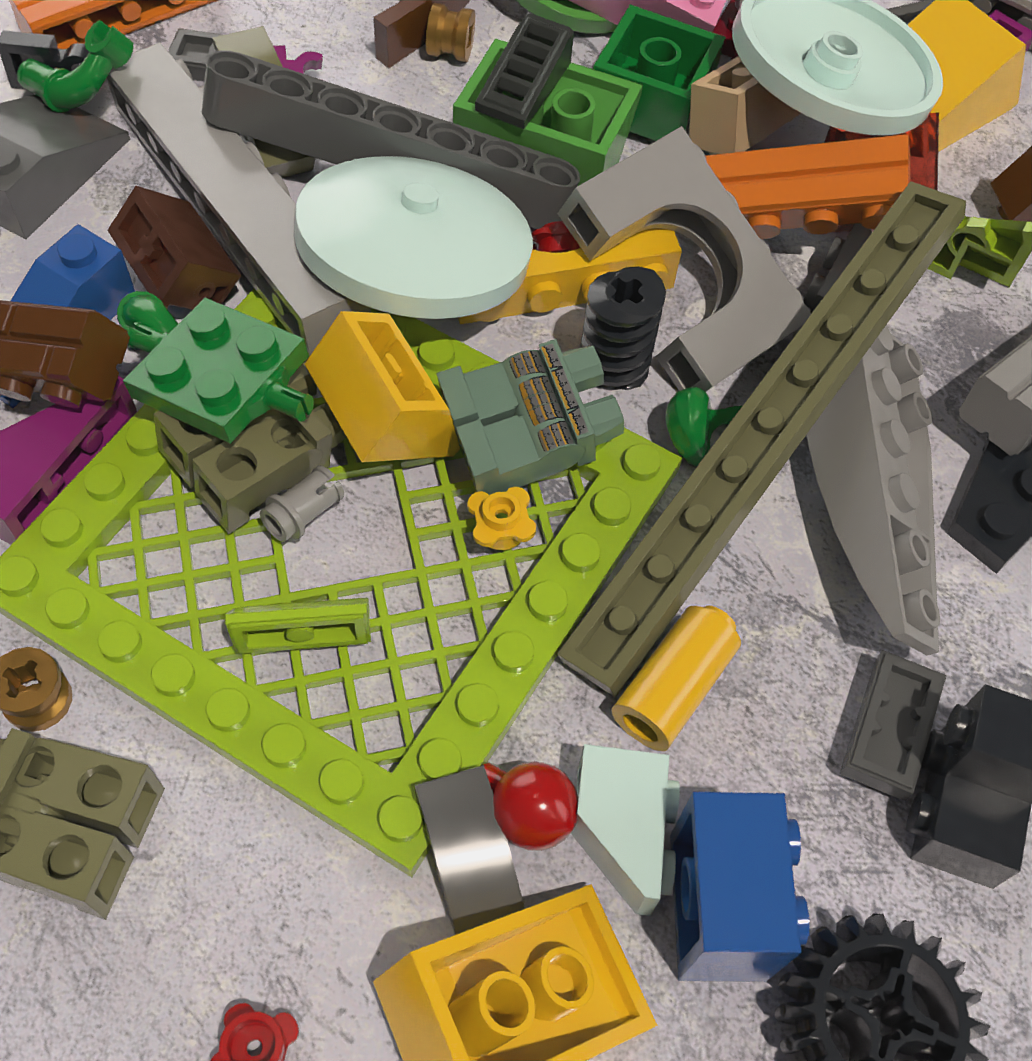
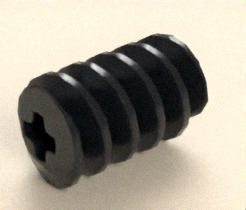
[580,266,666,390]

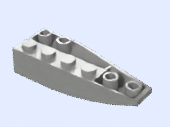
[793,325,940,656]

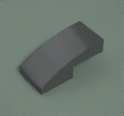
[415,765,525,935]

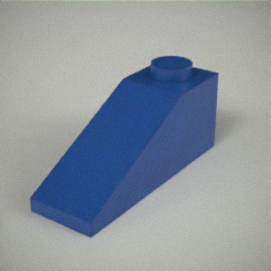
[0,224,135,408]

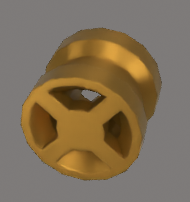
[426,3,475,62]
[0,647,72,732]

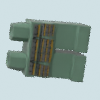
[436,339,624,495]

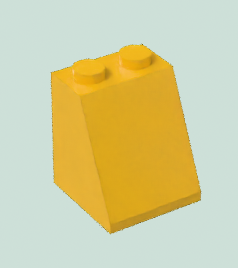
[895,0,1026,158]

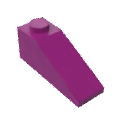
[0,376,137,545]

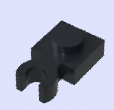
[0,30,89,89]

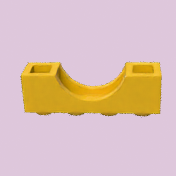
[458,228,682,325]

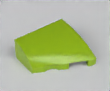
[927,216,1032,288]

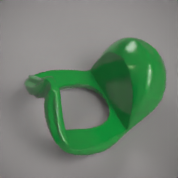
[665,387,743,468]

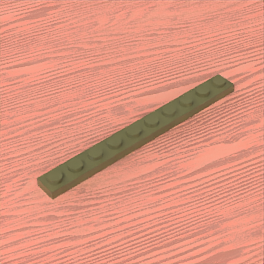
[557,181,966,697]

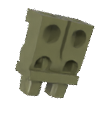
[154,362,347,534]
[0,728,165,920]

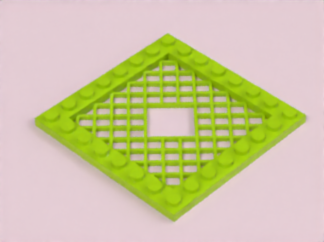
[0,288,682,878]

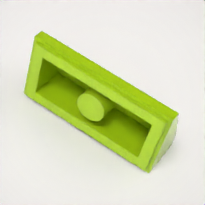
[225,598,371,654]

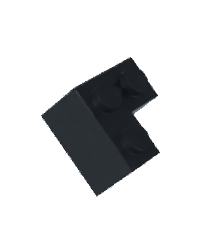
[906,684,1032,889]

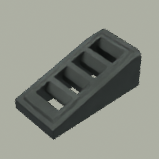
[475,13,574,129]

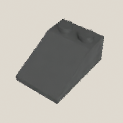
[0,95,130,239]

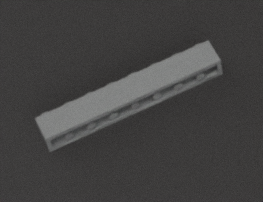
[107,42,371,358]

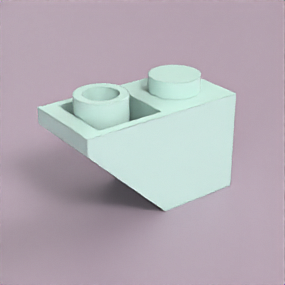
[571,744,680,916]

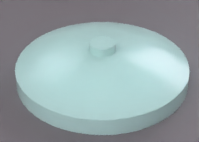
[732,0,943,135]
[294,156,533,319]

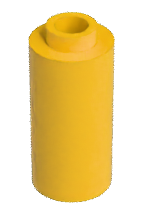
[611,605,741,751]

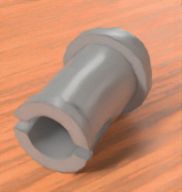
[260,466,344,542]

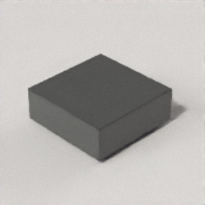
[168,28,222,82]

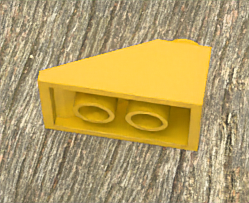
[373,884,658,1061]

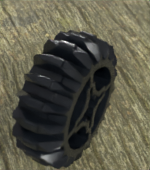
[775,913,991,1061]

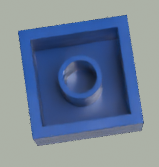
[670,792,810,982]

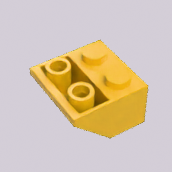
[305,311,460,462]

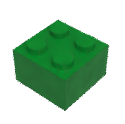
[593,4,726,141]

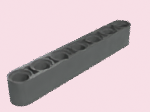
[201,51,580,229]

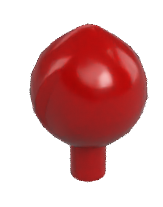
[484,761,578,851]

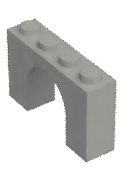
[557,126,811,392]

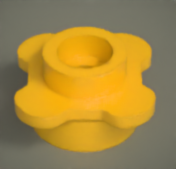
[467,487,536,550]

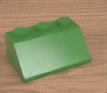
[453,38,643,186]

